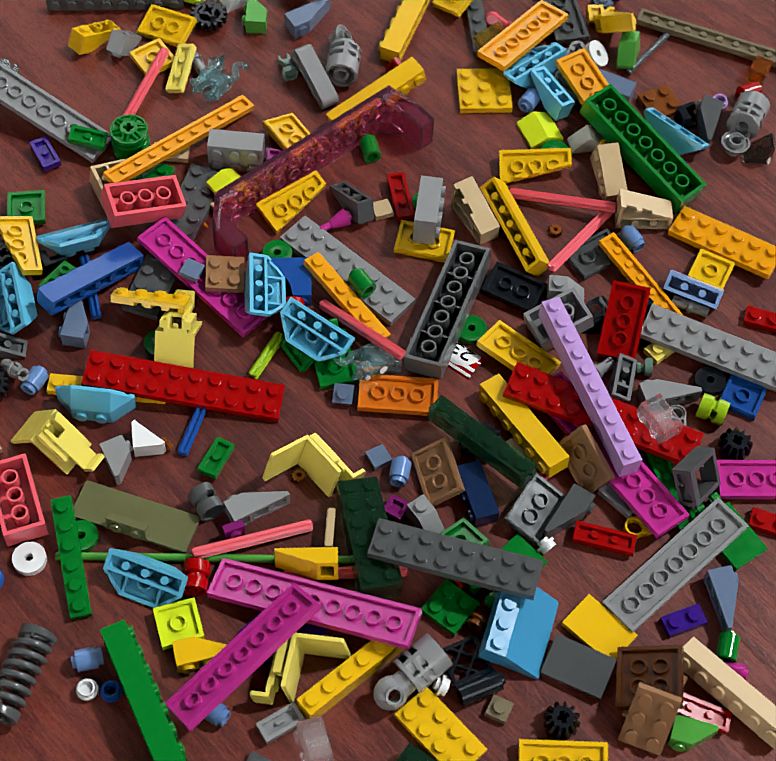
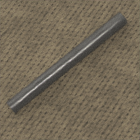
[625,32,670,76]

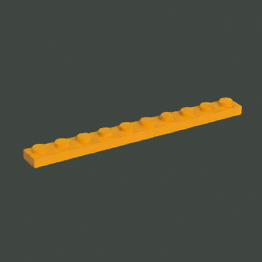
[103,95,254,183]

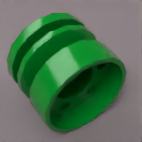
[110,114,150,160]

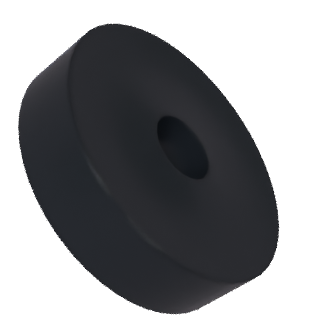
[693,366,726,396]

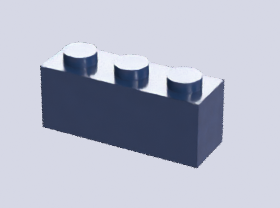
[457,460,500,527]

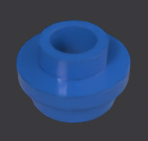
[100,680,123,702]

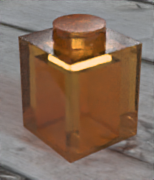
[746,55,774,86]

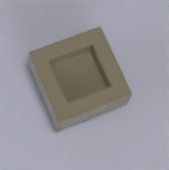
[485,694,514,725]

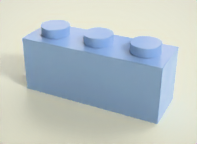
[663,270,724,309]

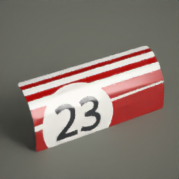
[409,337,485,380]

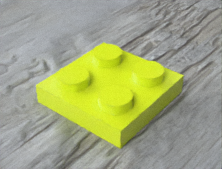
[153,597,205,650]

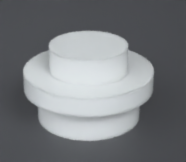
[537,536,556,555]
[432,674,451,696]
[76,679,98,701]

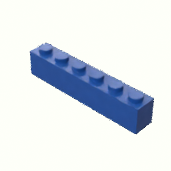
[37,242,144,316]

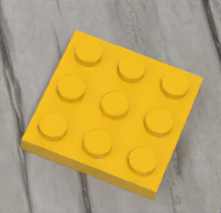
[456,68,512,113]

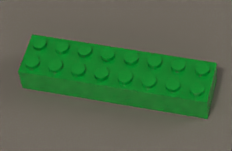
[580,84,707,213]
[100,619,187,761]

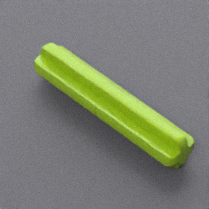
[248,331,285,379]

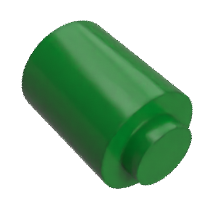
[359,134,381,163]
[348,268,377,298]
[715,630,740,663]

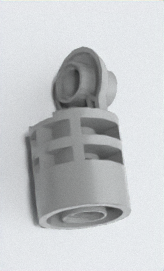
[325,24,362,87]
[721,90,770,156]
[374,633,453,711]

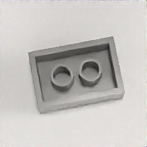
[207,129,265,174]
[412,175,446,245]
[523,287,594,351]

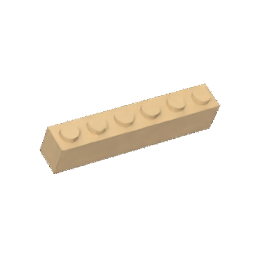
[683,637,776,750]

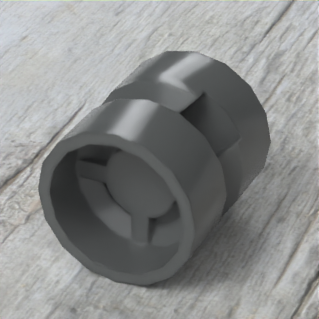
[188,482,225,521]

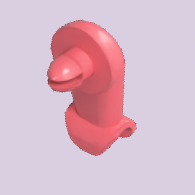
[485,11,513,31]

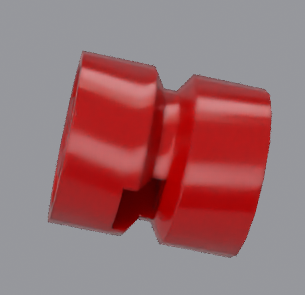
[182,558,211,596]

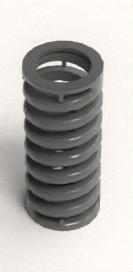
[0,623,58,726]

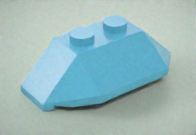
[503,42,567,89]
[644,107,710,155]
[36,218,110,257]
[245,252,286,317]
[0,262,38,335]
[280,297,355,362]
[55,385,137,423]
[103,548,188,608]

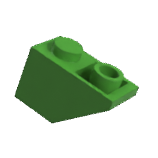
[242,0,267,34]

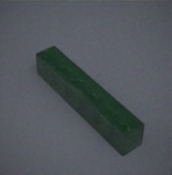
[428,395,537,490]

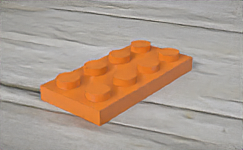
[357,373,438,417]

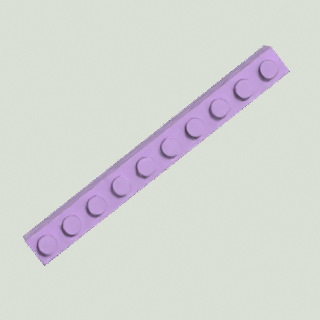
[538,297,642,477]

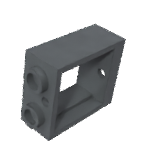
[672,446,721,508]

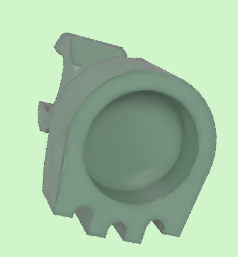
[278,53,299,81]
[635,358,653,376]

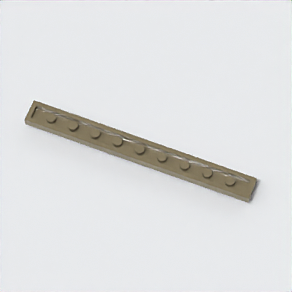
[636,8,776,68]

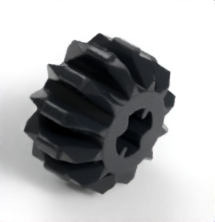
[718,427,753,460]
[543,701,581,740]

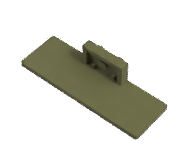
[74,480,201,554]

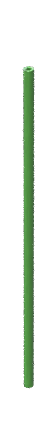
[55,552,370,564]

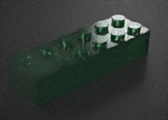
[336,476,403,599]

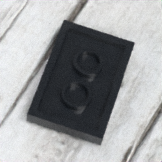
[480,262,548,312]

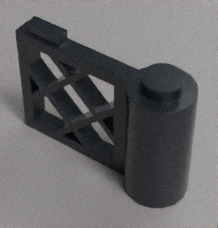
[442,635,506,707]

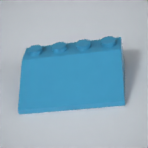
[478,587,559,680]

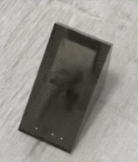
[742,133,776,164]

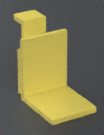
[154,289,202,368]
[11,409,105,475]
[262,432,366,497]
[250,633,351,705]

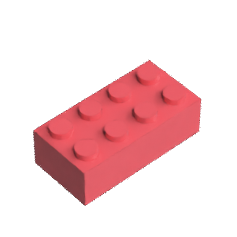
[100,175,187,228]
[0,453,49,547]

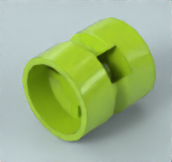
[695,393,730,426]

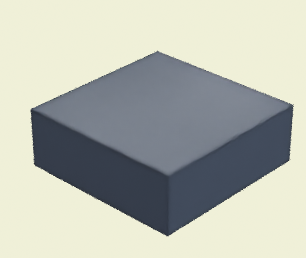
[179,258,205,283]
[365,444,392,471]

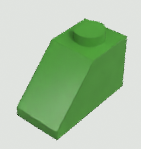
[616,31,640,69]
[667,714,719,752]

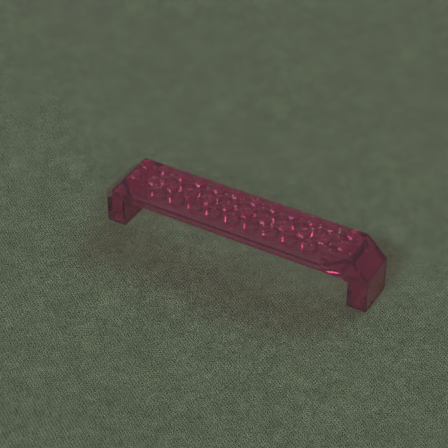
[212,85,435,263]

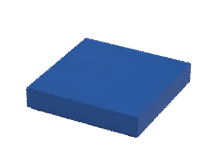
[720,374,768,421]

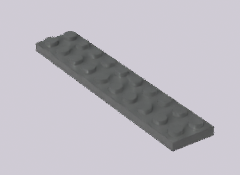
[121,164,219,321]

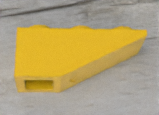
[594,11,636,33]
[68,20,121,55]
[274,547,338,580]
[172,637,226,674]

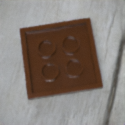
[616,644,684,710]

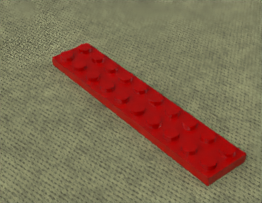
[81,350,285,422]
[503,362,704,464]

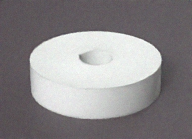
[585,40,608,68]
[12,542,47,576]

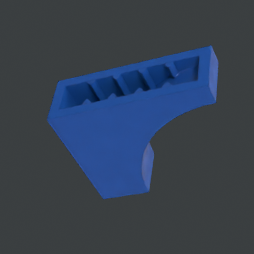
[271,257,312,306]

